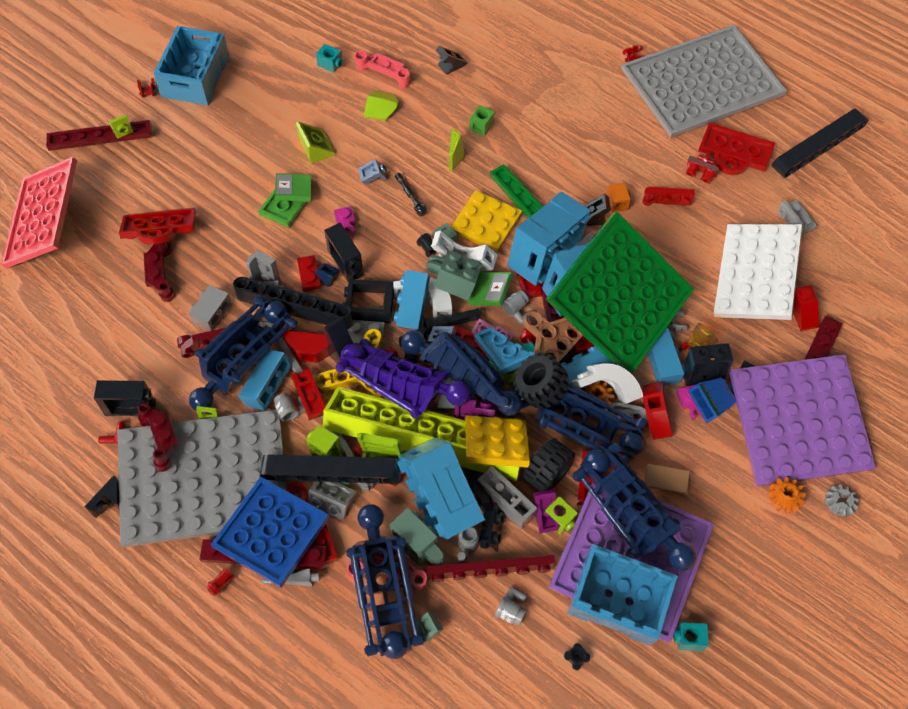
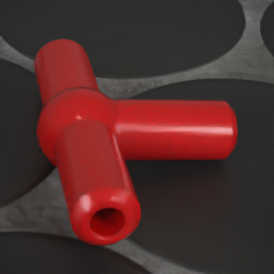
[98,421,125,445]

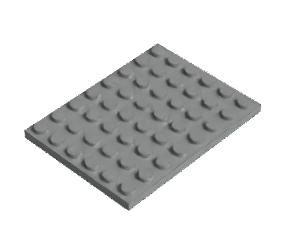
[621,25,787,138]
[117,410,287,548]

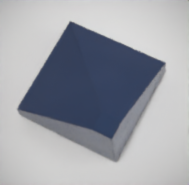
[315,263,340,287]

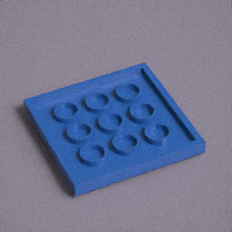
[211,477,330,588]

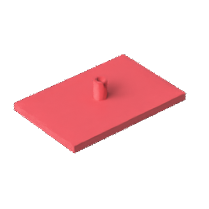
[1,157,77,268]

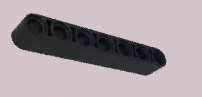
[772,108,869,178]
[233,277,353,329]
[259,455,401,484]

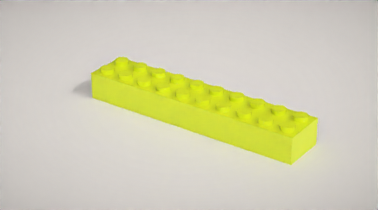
[323,387,528,481]

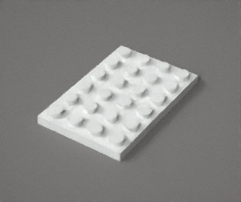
[714,224,802,320]

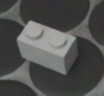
[189,285,232,331]

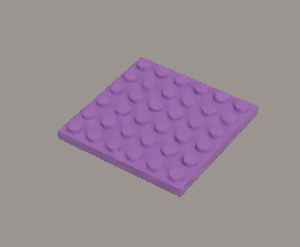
[729,355,876,487]
[548,475,714,643]

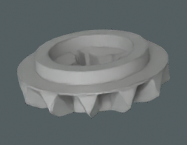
[825,484,859,517]

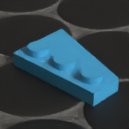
[474,327,535,375]

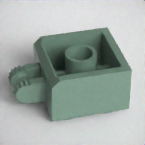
[426,250,482,301]
[389,508,444,566]

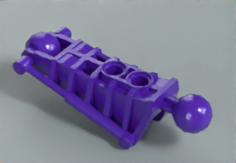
[335,339,471,419]

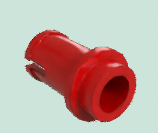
[206,568,234,596]

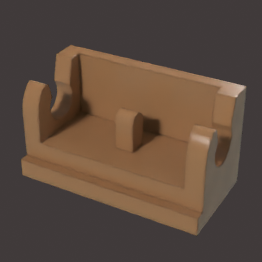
[644,464,690,494]

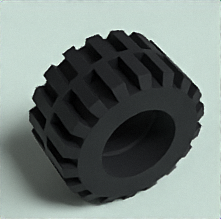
[513,353,569,409]
[524,438,575,491]

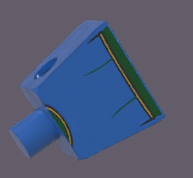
[688,378,736,424]

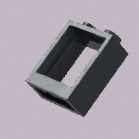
[324,222,364,282]
[343,279,394,323]
[683,343,734,386]
[94,380,156,416]

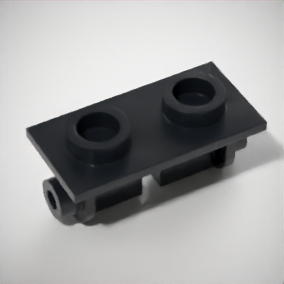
[479,505,505,552]

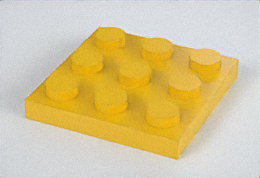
[451,190,522,253]
[465,415,530,467]

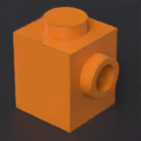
[606,183,631,213]

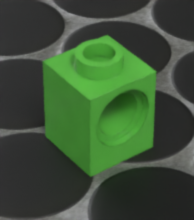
[470,105,494,136]

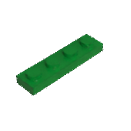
[490,164,543,218]

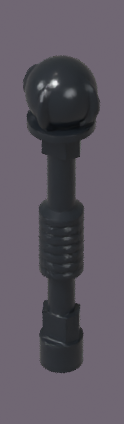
[395,173,427,216]

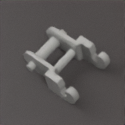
[668,311,687,332]

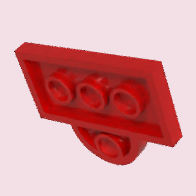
[698,122,775,175]
[119,208,196,244]

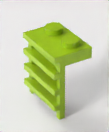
[357,432,404,459]

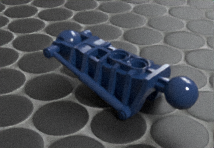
[189,295,298,411]
[401,330,523,416]
[512,383,647,465]
[572,443,697,571]
[346,504,425,659]

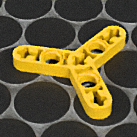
[314,329,389,400]

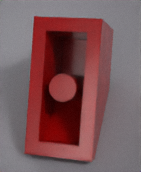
[793,285,819,331]

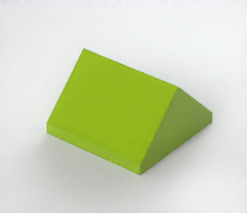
[296,121,335,164]

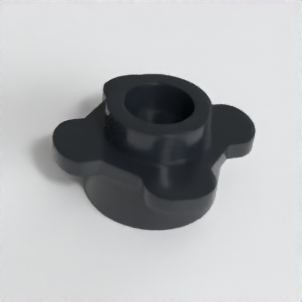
[564,643,590,670]

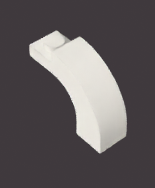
[431,230,497,272]
[393,277,452,318]
[572,363,643,404]

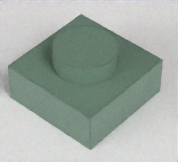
[432,223,458,241]
[416,611,443,642]

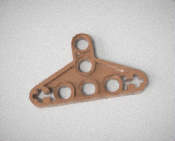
[523,311,583,381]

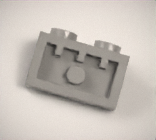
[778,200,817,235]
[246,250,280,281]
[307,482,357,520]

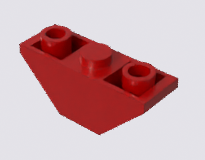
[282,330,330,363]
[643,381,673,440]

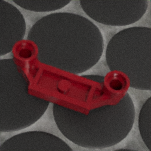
[143,241,175,302]
[177,327,250,358]
[138,404,179,472]

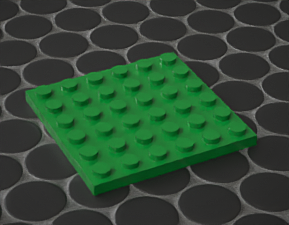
[546,211,694,374]

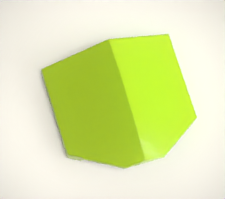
[364,91,399,121]
[449,129,464,171]

